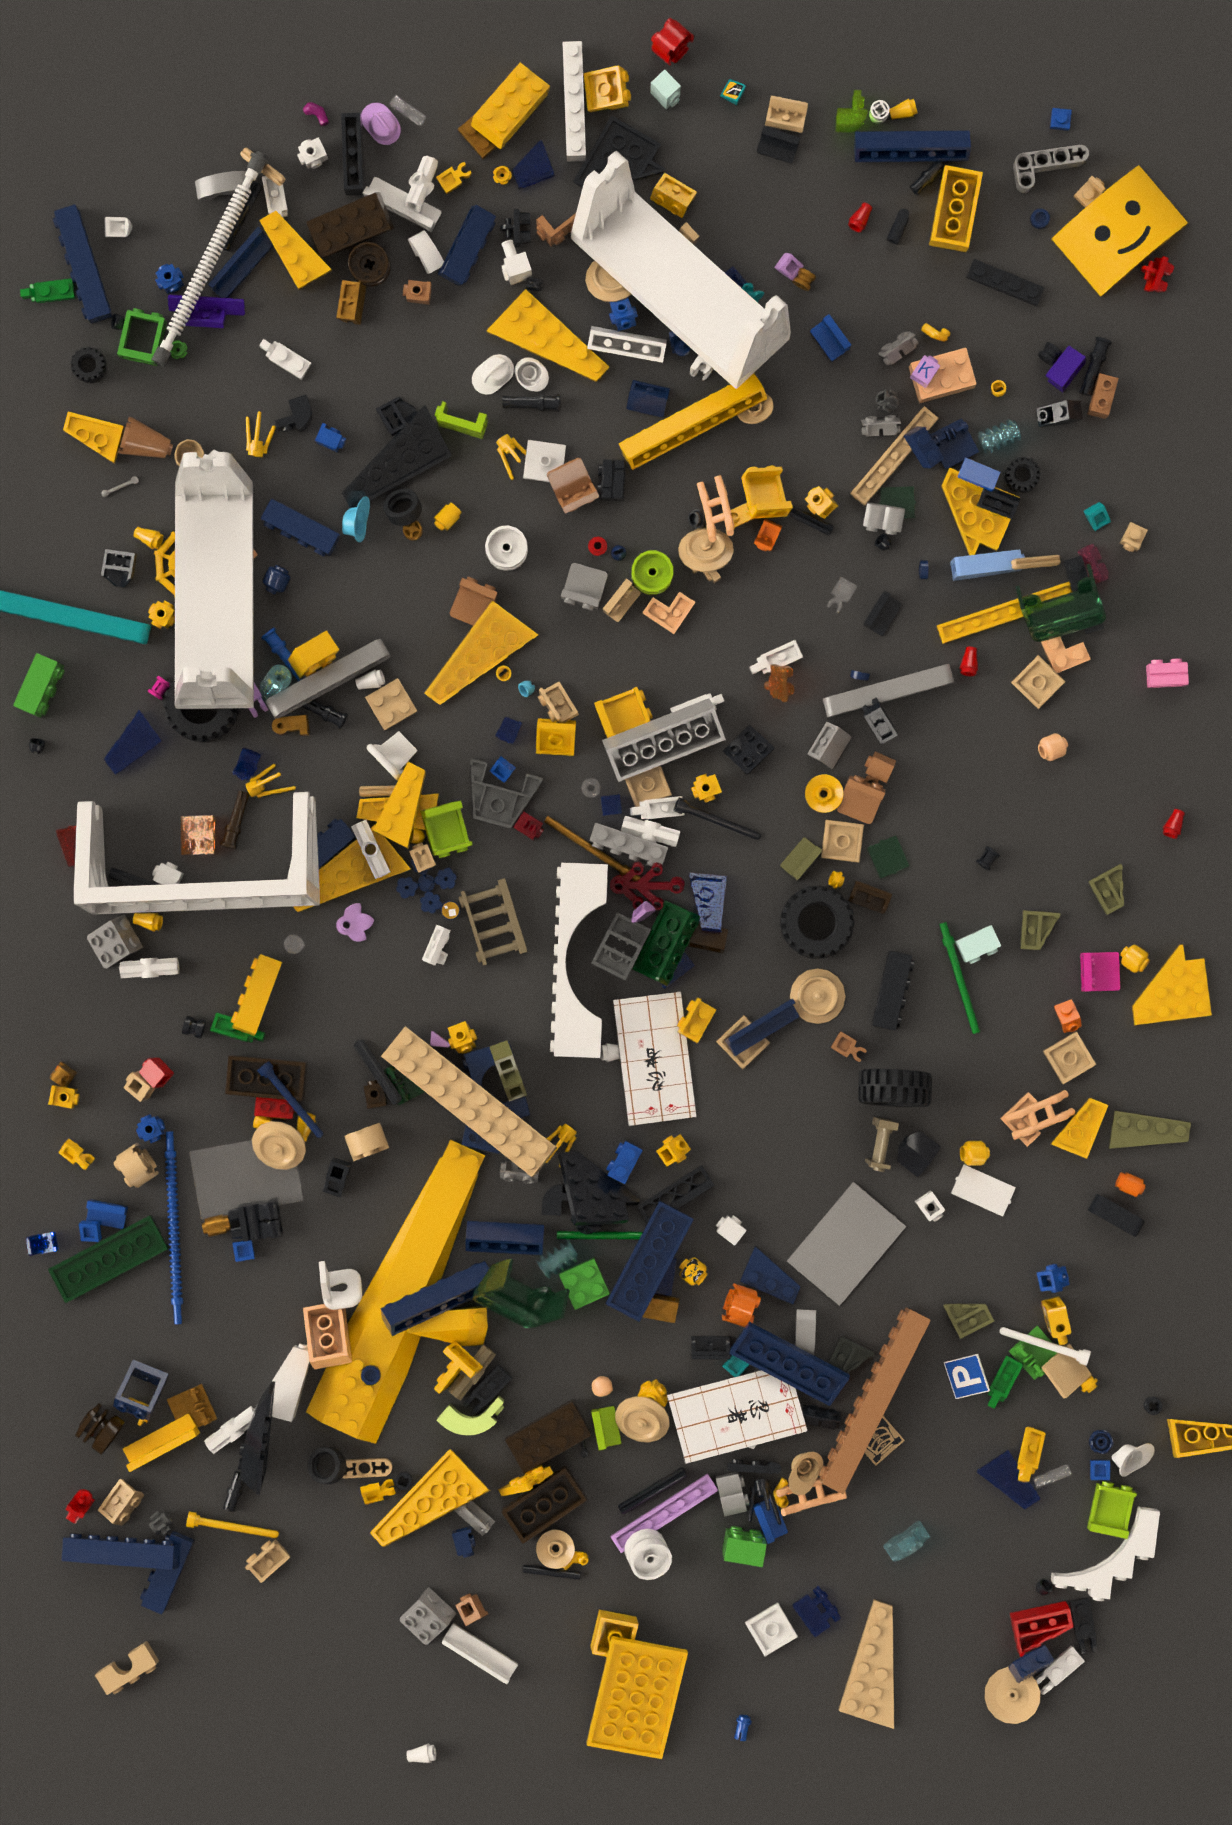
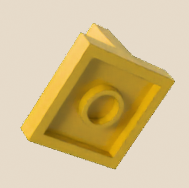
[536,718,576,756]

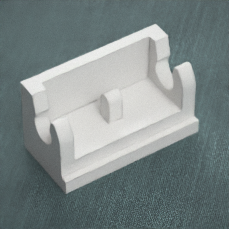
[690,355,713,381]

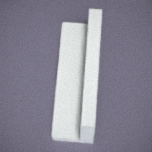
[363,177,442,232]
[442,1622,518,1684]

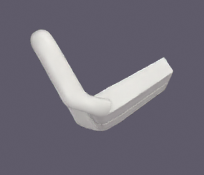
[367,731,418,781]
[319,1261,362,1310]

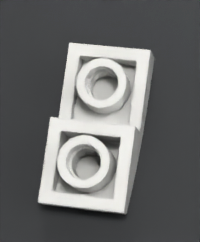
[408,230,444,274]

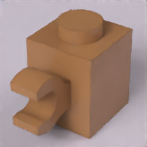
[864,751,896,784]

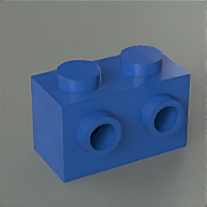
[606,1140,643,1184]

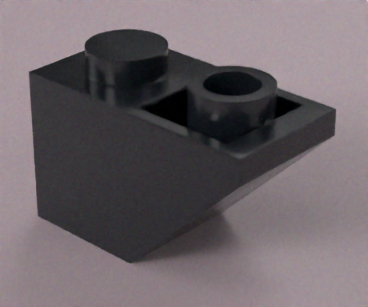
[1036,400,1083,427]

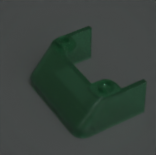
[1015,564,1106,642]
[473,1258,570,1328]

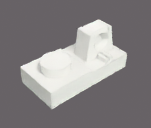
[422,925,451,965]

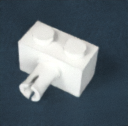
[501,240,532,285]

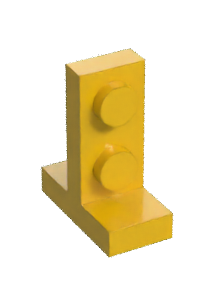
[434,1341,483,1394]

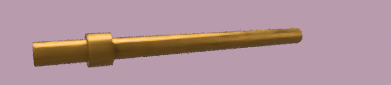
[544,816,641,881]

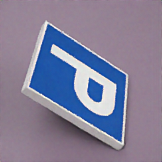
[944,1354,990,1399]

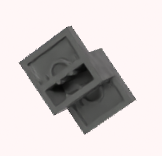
[591,912,651,981]

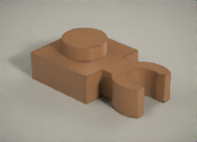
[830,1031,867,1062]

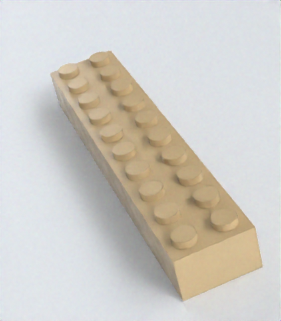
[381,1026,557,1178]

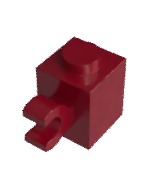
[513,811,544,840]

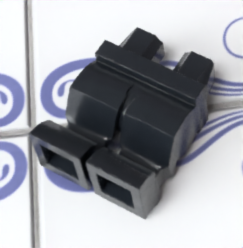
[228,1197,283,1242]

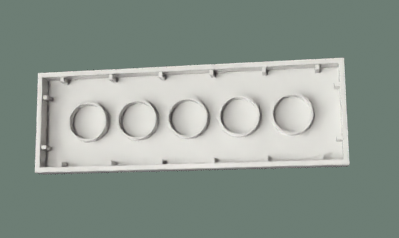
[571,151,791,389]
[175,452,254,709]
[74,792,320,915]

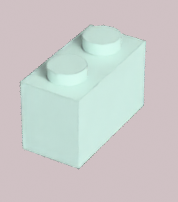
[650,70,681,109]
[955,925,1001,964]

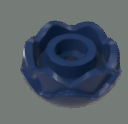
[1089,1430,1113,1454]

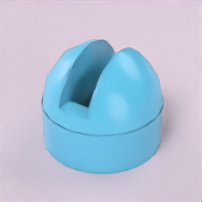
[518,680,535,697]

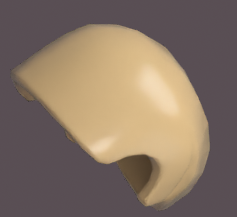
[174,439,204,467]

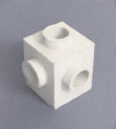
[297,137,328,169]

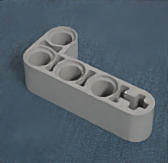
[1013,145,1089,193]

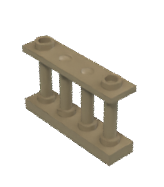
[459,878,528,965]
[865,1117,899,1172]

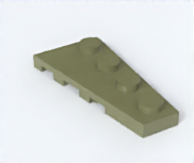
[1108,1110,1191,1149]

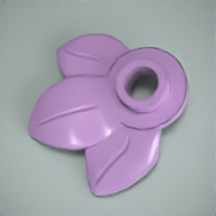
[336,903,374,942]

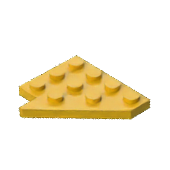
[941,467,1020,555]
[1132,945,1212,1025]

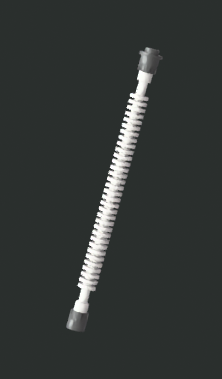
[151,151,269,367]

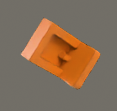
[754,518,782,551]
[1054,999,1082,1033]

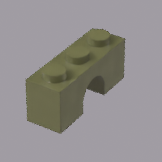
[490,1040,527,1102]

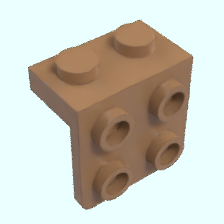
[536,213,576,246]
[547,458,599,514]
[450,577,498,626]
[837,775,886,824]

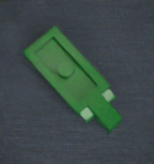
[20,278,75,303]
[210,1013,266,1043]
[988,1355,1024,1409]

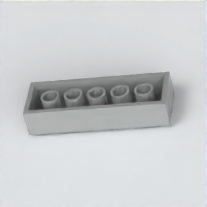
[602,698,726,782]

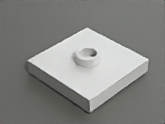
[523,440,566,482]
[745,1603,798,1656]

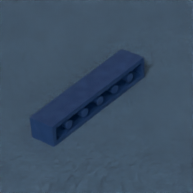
[854,130,971,162]
[53,204,113,324]
[381,1261,496,1336]
[62,1533,180,1570]

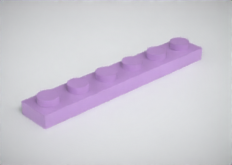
[611,1473,718,1553]

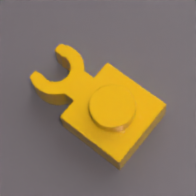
[436,162,472,194]

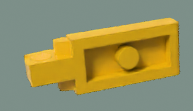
[1017,1427,1046,1483]

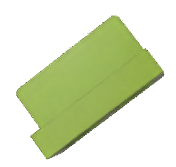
[591,1406,621,1450]

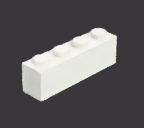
[587,326,667,363]

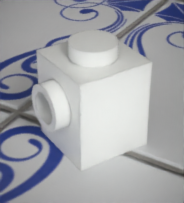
[152,861,184,885]
[715,1215,747,1246]

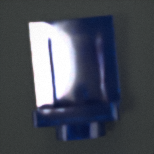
[232,747,262,780]
[25,1231,59,1256]

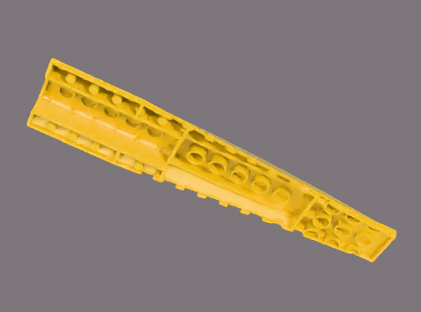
[306,1139,485,1444]

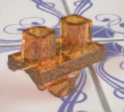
[764,664,794,702]

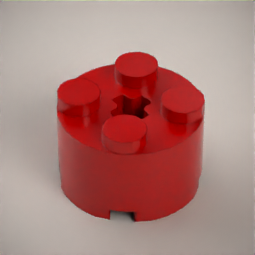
[651,18,694,66]

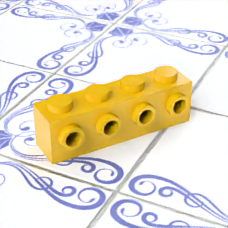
[231,954,282,1036]

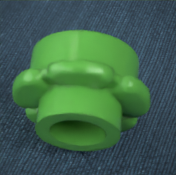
[170,340,187,359]

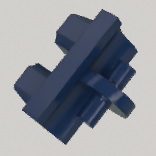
[669,330,690,356]

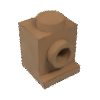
[403,280,432,305]
[455,1593,488,1626]

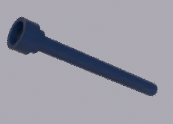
[257,1061,323,1138]

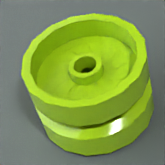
[631,550,673,595]

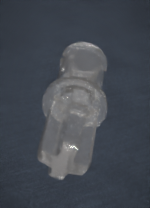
[390,95,426,125]
[1033,1465,1072,1489]

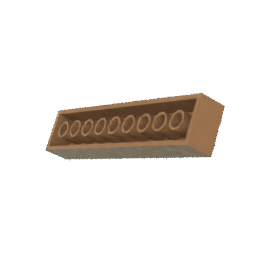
[818,1307,931,1494]

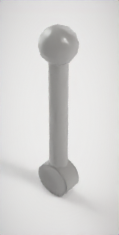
[101,476,139,497]

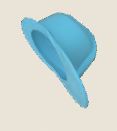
[342,496,370,542]

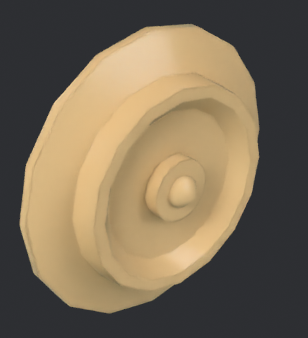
[585,261,632,302]
[678,528,734,572]
[790,968,846,1024]
[252,1121,306,1170]
[615,1396,670,1443]
[985,1667,1040,1724]

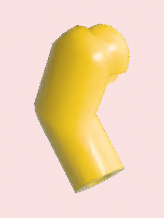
[921,323,950,342]
[773,1478,789,1508]

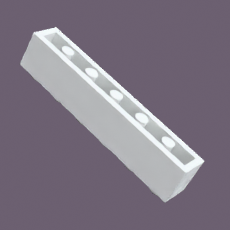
[563,41,586,162]

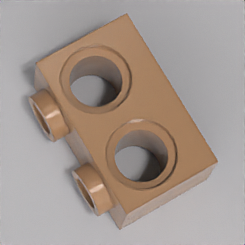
[1087,373,1119,419]

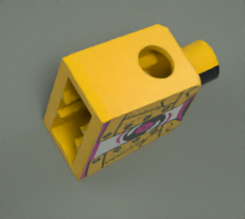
[1041,1296,1071,1345]

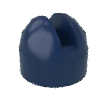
[611,545,626,561]

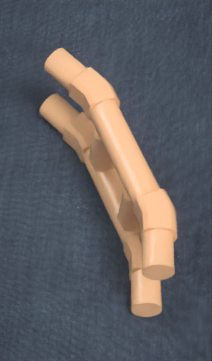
[697,475,734,542]
[1005,1090,1075,1140]
[776,1477,847,1516]

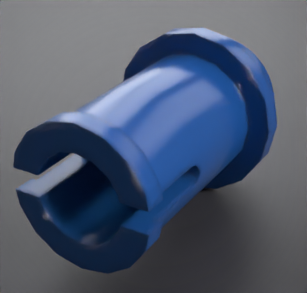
[734,1714,752,1741]

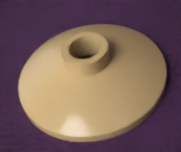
[737,394,774,424]
[536,1530,575,1569]

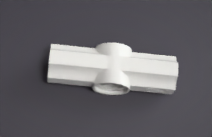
[405,156,438,212]
[621,816,680,847]
[351,820,390,879]
[119,958,180,978]
[204,1406,254,1454]

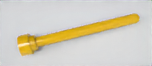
[186,1511,279,1538]

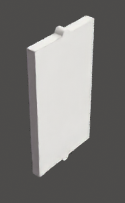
[951,1164,1016,1216]

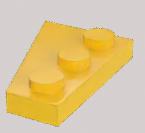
[63,412,124,464]
[1051,1098,1108,1159]

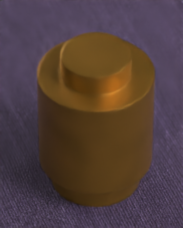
[202,1214,231,1237]

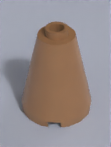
[118,416,173,458]

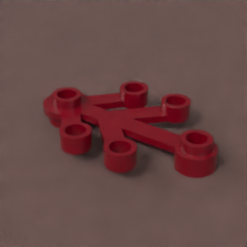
[610,862,685,910]

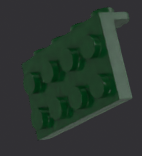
[632,900,700,986]

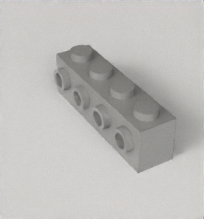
[589,823,668,868]

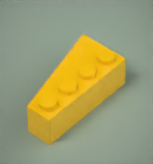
[259,211,332,290]
[373,762,426,849]
[1167,1419,1232,1458]

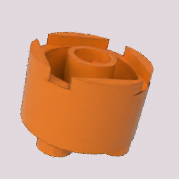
[722,1283,761,1327]

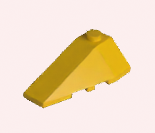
[407,1306,488,1346]

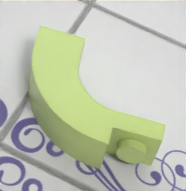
[437,1396,504,1435]

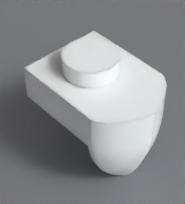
[105,217,133,238]

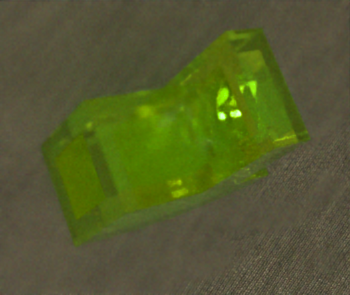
[835,90,868,133]

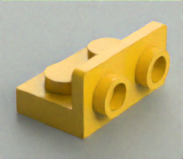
[650,173,697,218]
[677,998,716,1043]

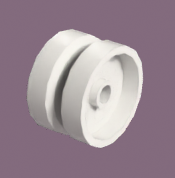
[485,525,528,571]
[625,1529,672,1580]

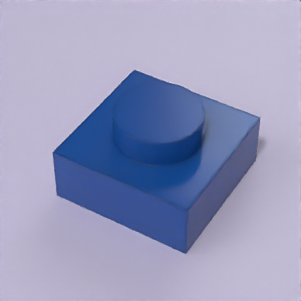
[1050,108,1072,131]
[490,756,516,783]
[79,1220,102,1242]
[232,1240,255,1262]
[1090,1460,1110,1480]

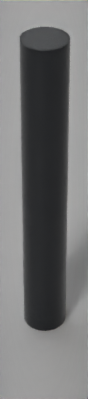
[522,1565,581,1580]

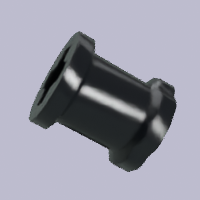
[975,846,1000,871]

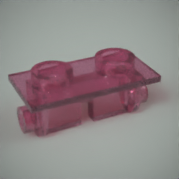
[1078,544,1109,585]

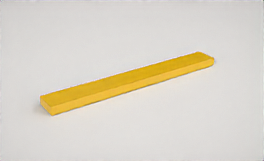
[937,582,1075,644]

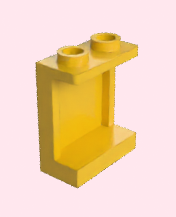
[741,465,793,519]
[594,687,653,738]

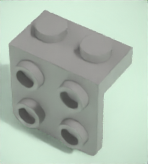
[561,563,608,611]
[87,914,143,968]
[400,1587,457,1645]

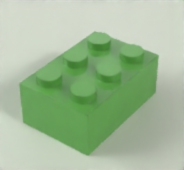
[13,653,65,718]
[722,1526,767,1567]

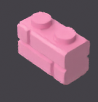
[1146,659,1189,688]

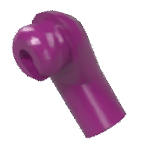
[303,102,329,126]

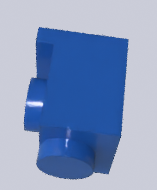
[315,423,347,452]

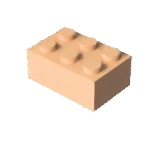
[909,348,976,404]
[303,1304,352,1370]

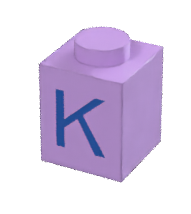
[910,355,940,388]

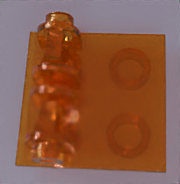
[181,815,216,855]

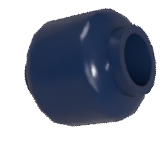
[262,564,291,594]

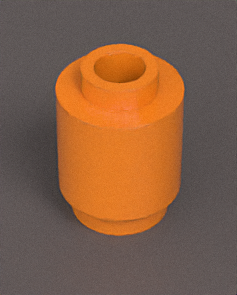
[1115,1172,1146,1197]

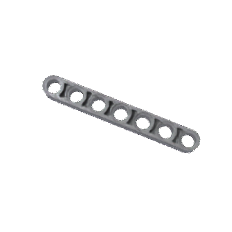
[266,639,391,719]
[822,664,954,718]

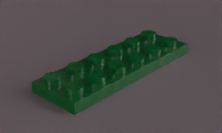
[48,1215,169,1303]

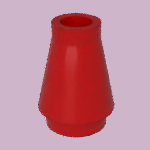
[848,202,873,232]
[959,647,978,676]
[1163,809,1185,839]

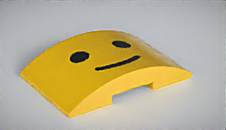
[1052,165,1188,297]

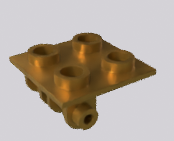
[167,1384,217,1427]

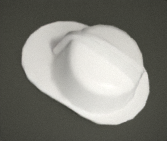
[472,354,514,395]
[1112,1443,1155,1477]

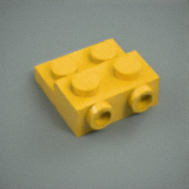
[584,65,631,112]

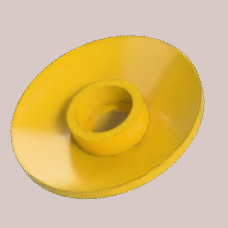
[805,774,843,813]

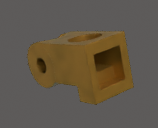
[272,715,310,736]
[49,1062,77,1087]

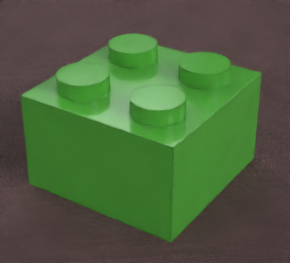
[559,1257,610,1310]

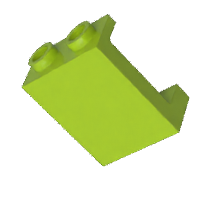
[435,401,488,439]
[420,801,473,858]
[1087,1481,1137,1539]

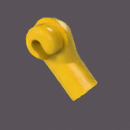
[563,1551,589,1570]

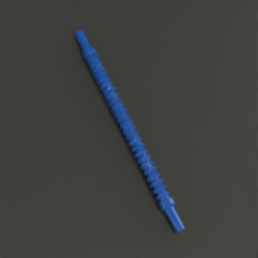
[164,1131,183,1324]

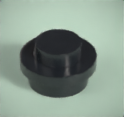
[688,509,705,529]

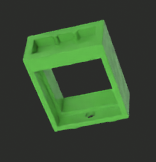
[117,308,167,366]

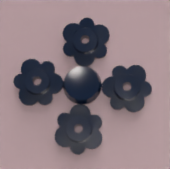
[396,859,457,914]

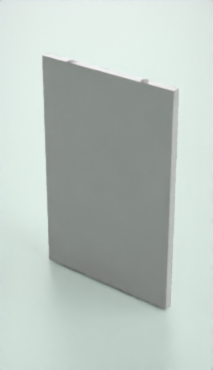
[787,1182,906,1306]

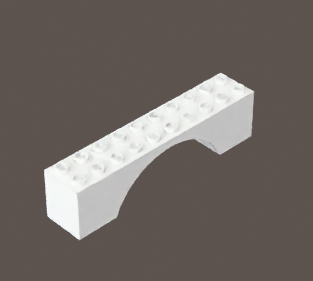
[550,863,608,1058]

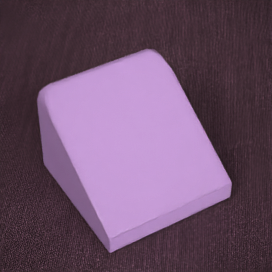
[774,253,804,281]
[631,901,656,923]
[430,1031,450,1048]

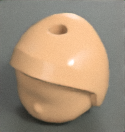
[592,1376,613,1397]

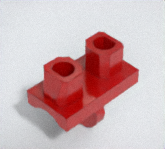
[1141,256,1174,293]
[65,1489,95,1524]

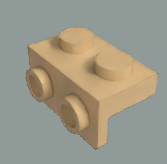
[765,96,808,133]
[538,682,579,724]
[245,1539,291,1583]

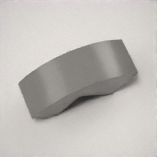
[195,171,250,200]
[795,1309,816,1355]

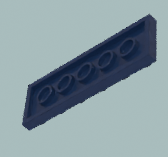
[605,1201,694,1322]
[730,1322,850,1406]

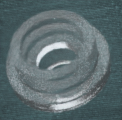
[581,778,601,798]

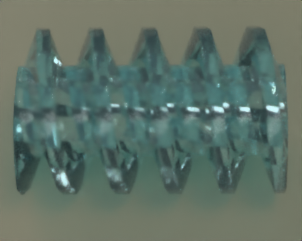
[978,419,1021,453]
[260,665,292,699]
[536,1239,579,1278]

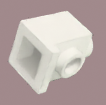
[915,1191,945,1222]

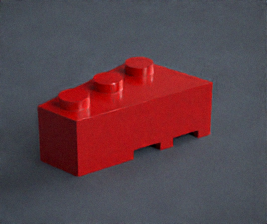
[1010,1601,1073,1657]

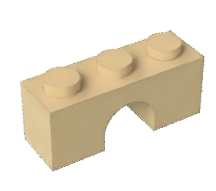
[95,1641,159,1695]

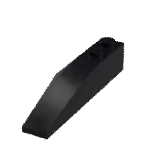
[238,1381,275,1495]

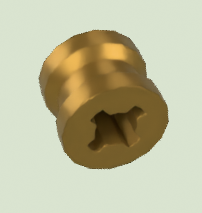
[792,268,816,291]
[403,521,423,541]

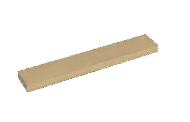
[850,406,939,506]

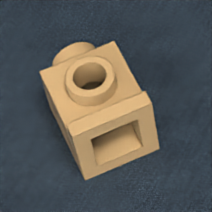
[123,1071,156,1102]

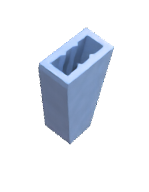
[950,549,1025,581]

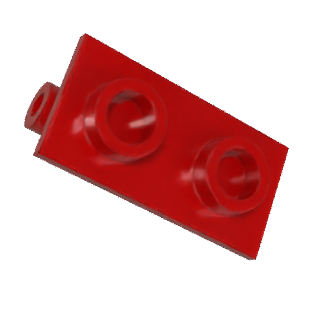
[254,1097,295,1119]

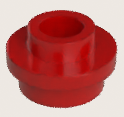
[588,537,607,556]

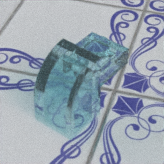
[883,1521,930,1562]

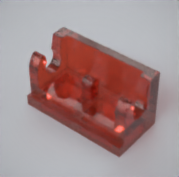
[56,825,77,867]

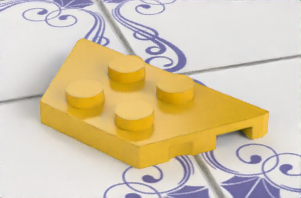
[498,1466,553,1496]

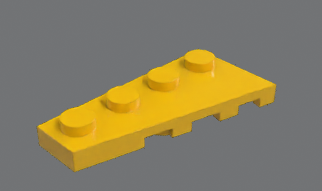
[357,793,439,830]

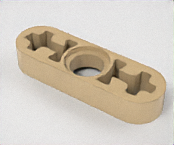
[343,1458,393,1479]

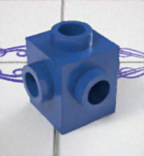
[155,264,184,294]
[609,298,638,331]
[136,1114,166,1143]
[1037,1264,1070,1293]

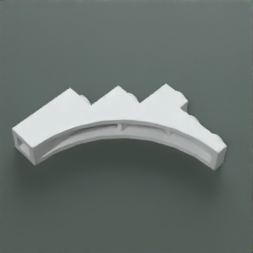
[1051,1506,1160,1601]

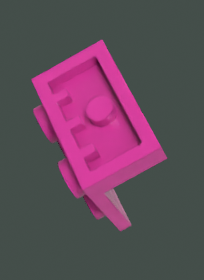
[1080,952,1120,991]

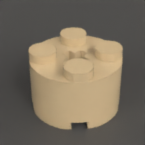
[344,1123,389,1161]
[113,1143,158,1188]

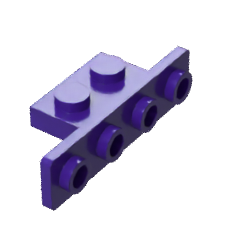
[168,295,245,328]

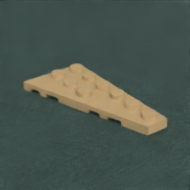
[838,1599,894,1729]

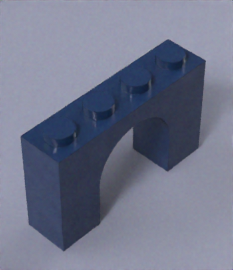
[462,1041,530,1118]

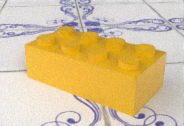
[471,62,550,149]
[929,165,983,252]

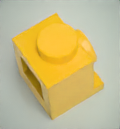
[48,1085,79,1109]

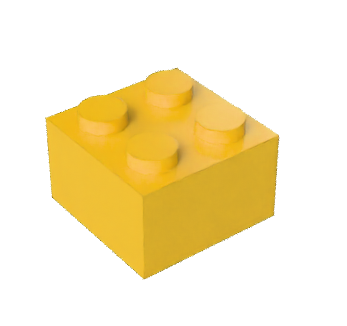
[288,630,339,679]
[590,1610,639,1657]

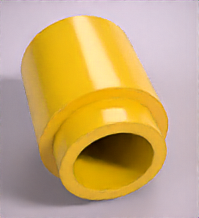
[434,502,462,531]

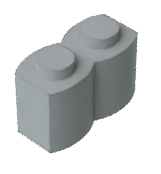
[863,502,905,535]
[716,1472,750,1516]

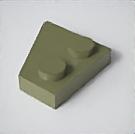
[1088,864,1124,915]
[1020,910,1060,950]
[943,1303,994,1339]

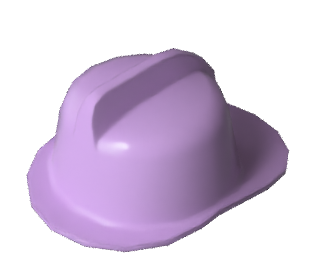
[361,103,401,145]

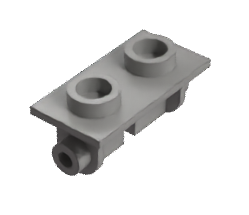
[878,332,919,366]
[861,415,901,437]
[500,1161,539,1184]
[454,1501,495,1536]

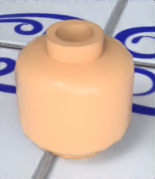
[1038,733,1068,761]

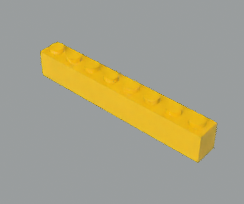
[618,373,767,470]

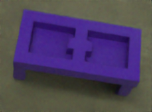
[1045,345,1086,393]

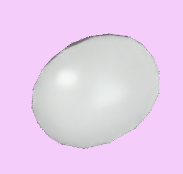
[515,358,549,392]

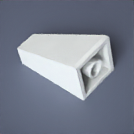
[254,1343,310,1422]

